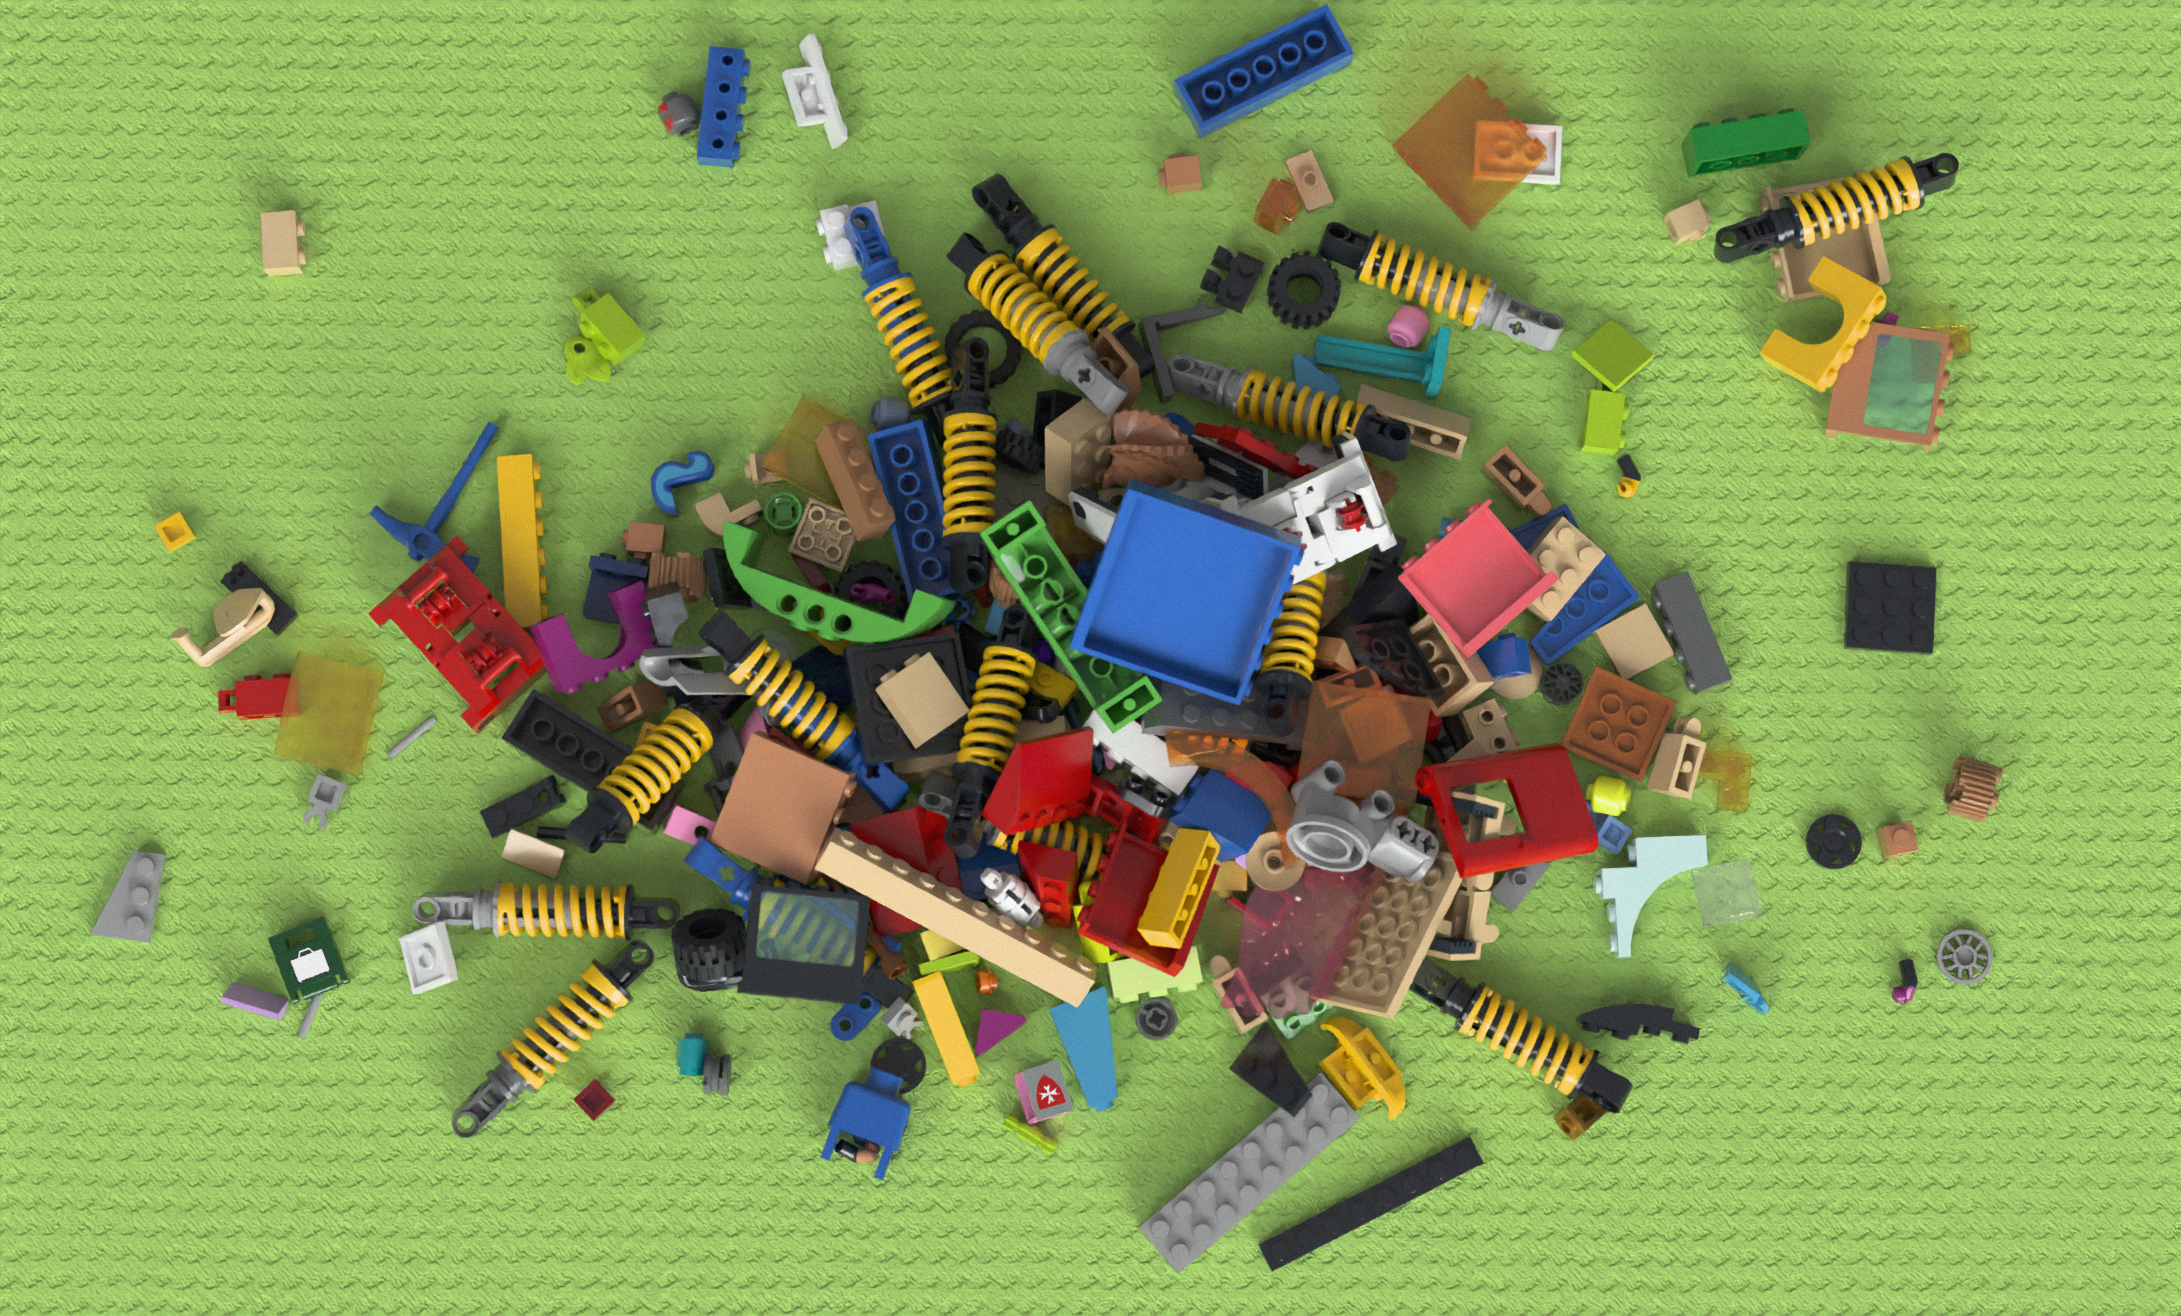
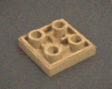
[788,498,857,573]
[1594,603,1674,680]

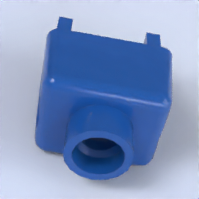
[820,1067,911,1180]

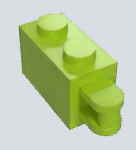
[572,287,646,366]
[1580,378,1629,456]

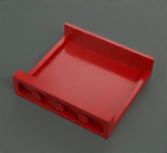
[1077,822,1220,977]

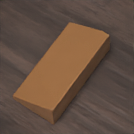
[1302,636,1357,672]

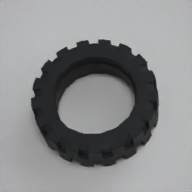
[944,309,1021,389]

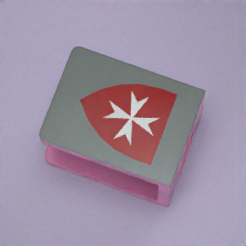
[1013,1060,1073,1125]

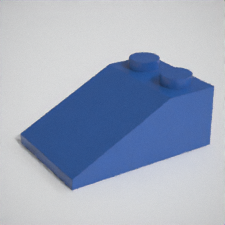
[957,832,1021,902]

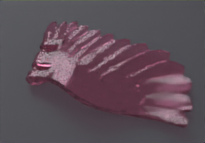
[1220,860,1376,1020]

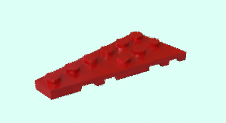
[1192,422,1364,514]

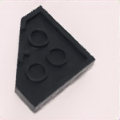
[1341,618,1445,702]

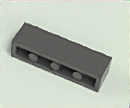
[1650,571,1732,696]

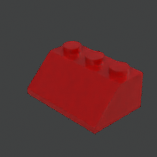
[1018,840,1081,929]

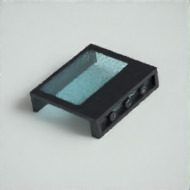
[737,879,870,1005]

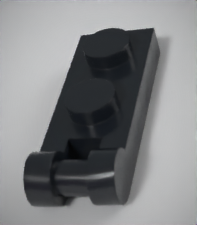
[479,775,567,839]

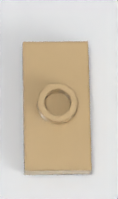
[1285,150,1334,214]

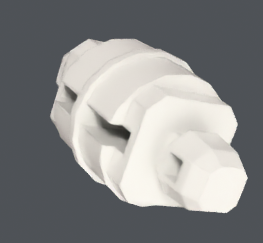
[981,868,1044,929]

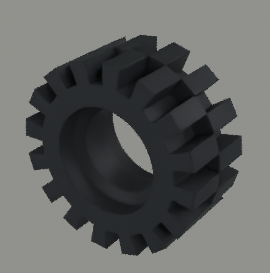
[992,429,1045,474]

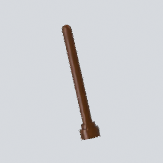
[820,873,908,980]

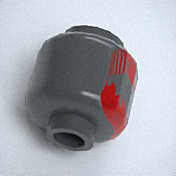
[657,91,700,136]

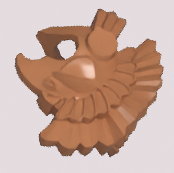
[1100,407,1205,491]

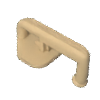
[172,588,275,667]

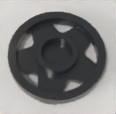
[1805,814,1862,870]
[870,1038,926,1094]

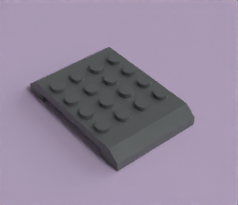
[1142,644,1318,752]

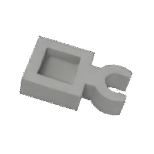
[304,773,347,830]
[880,997,923,1040]

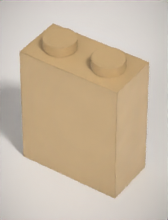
[875,652,970,748]

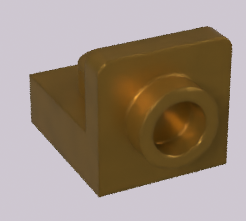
[1554,1094,1607,1140]

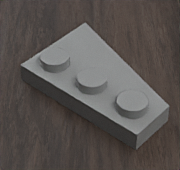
[90,851,166,943]

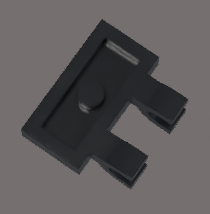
[1200,246,1265,313]

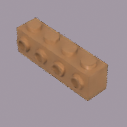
[815,420,895,541]

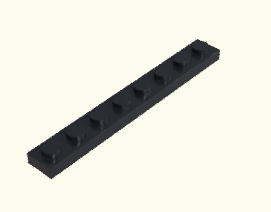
[1258,1137,1483,1272]

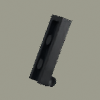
[220,561,299,636]

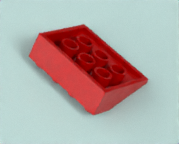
[981,726,1094,835]
[848,806,964,937]

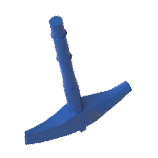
[369,422,498,574]

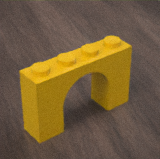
[1759,256,1887,393]

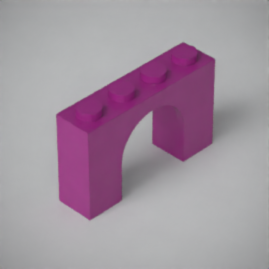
[529,581,659,694]

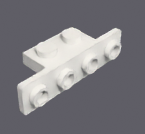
[782,33,847,149]

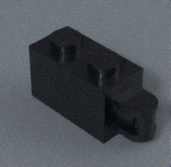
[1032,389,1082,469]

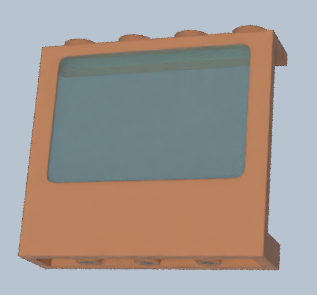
[1825,322,1955,452]

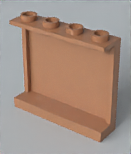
[709,730,857,885]

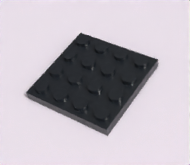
[843,632,973,766]

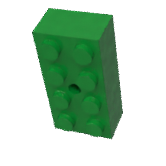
[1681,108,1810,177]

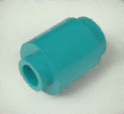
[677,1033,709,1076]

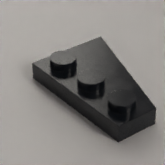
[1229,1022,1313,1118]

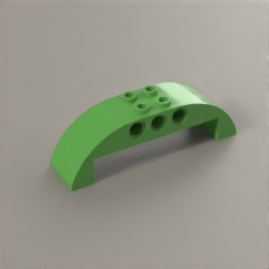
[979,500,1163,734]
[723,521,956,644]

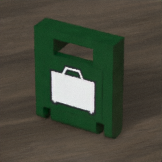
[268,916,350,1005]

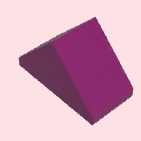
[975,1009,1027,1057]

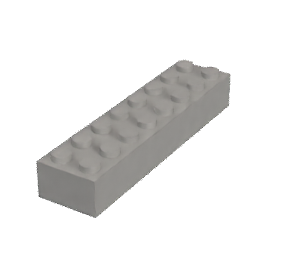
[1139,1072,1360,1274]

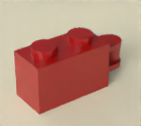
[218,673,301,720]

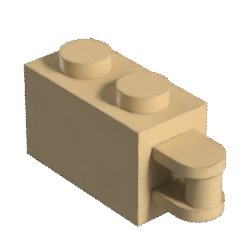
[1647,717,1706,799]
[1209,955,1268,1035]

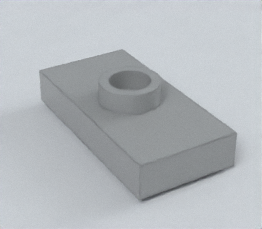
[1491,862,1549,912]

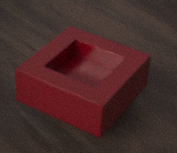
[573,1079,616,1122]

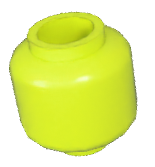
[1586,776,1631,816]

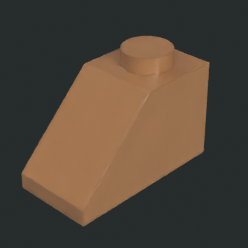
[598,680,668,734]

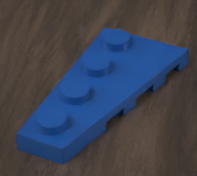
[1529,551,1640,667]

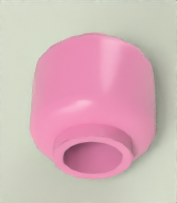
[1387,305,1430,349]

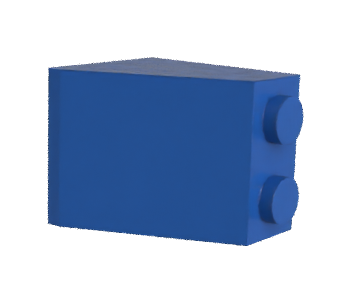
[1168,768,1277,863]

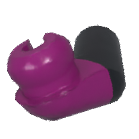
[1892,959,1918,1003]

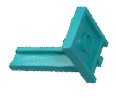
[1313,326,1451,400]

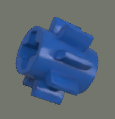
[945,594,979,630]

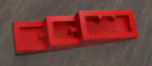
[1084,773,1168,844]

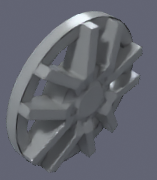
[1936,929,1993,985]

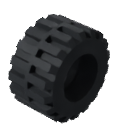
[1267,251,1341,330]
[833,560,907,629]
[671,908,746,981]

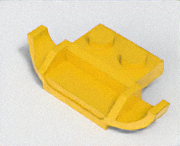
[1318,1017,1406,1121]

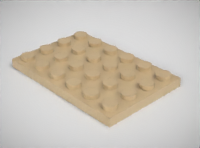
[1308,851,1464,1019]

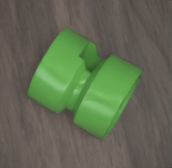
[764,492,803,537]

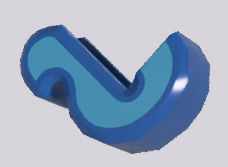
[651,451,714,517]

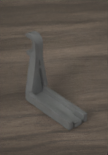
[1138,298,1228,404]

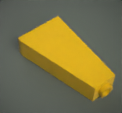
[912,971,980,1088]

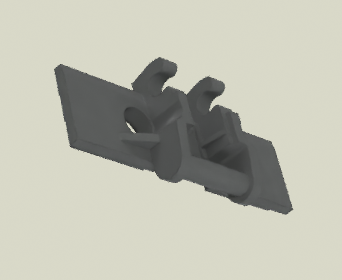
[703,724,762,869]

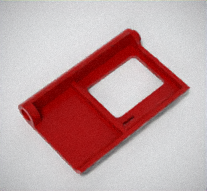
[1415,743,1599,879]

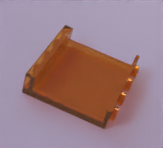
[1392,74,1547,231]
[1297,681,1431,810]

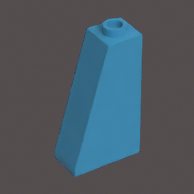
[1049,987,1118,1112]

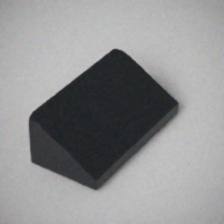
[1431,714,1470,763]

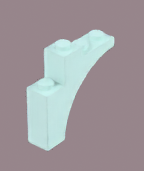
[1593,835,1708,959]

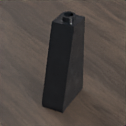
[1317,562,1419,660]

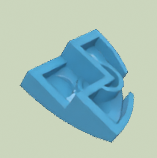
[1721,962,1769,1015]

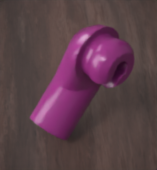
[850,583,895,605]

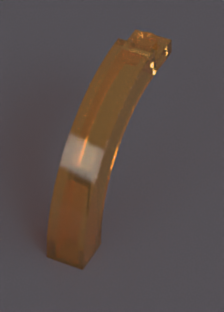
[1165,733,1300,869]

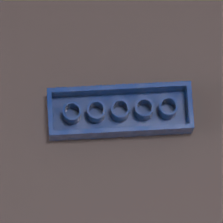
[1173,4,1354,139]
[867,419,973,604]

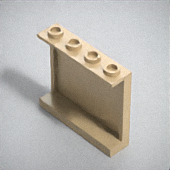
[1758,169,1891,304]

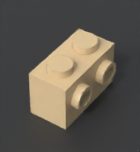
[1459,698,1520,754]

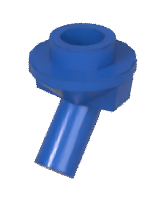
[1076,549,1103,588]

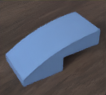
[1586,801,1633,855]

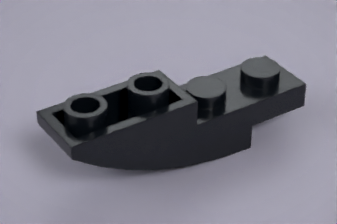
[1576,1004,1700,1045]

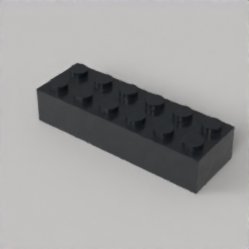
[502,688,686,834]

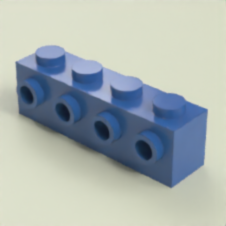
[697,46,750,168]

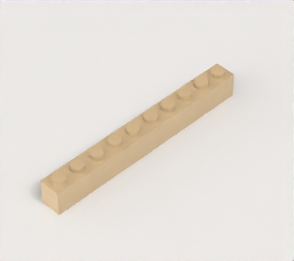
[815,827,1098,1008]

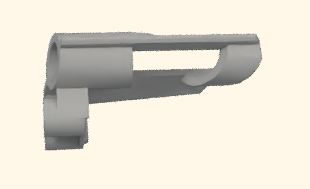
[640,640,789,726]

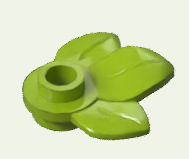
[564,335,611,386]

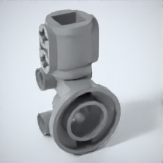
[1286,760,1439,884]

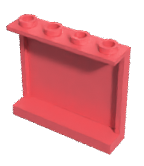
[1398,499,1559,658]

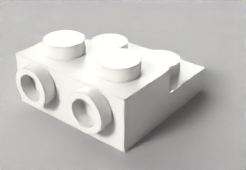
[816,200,885,271]

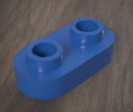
[830,989,881,1041]

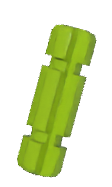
[1003,1112,1059,1155]

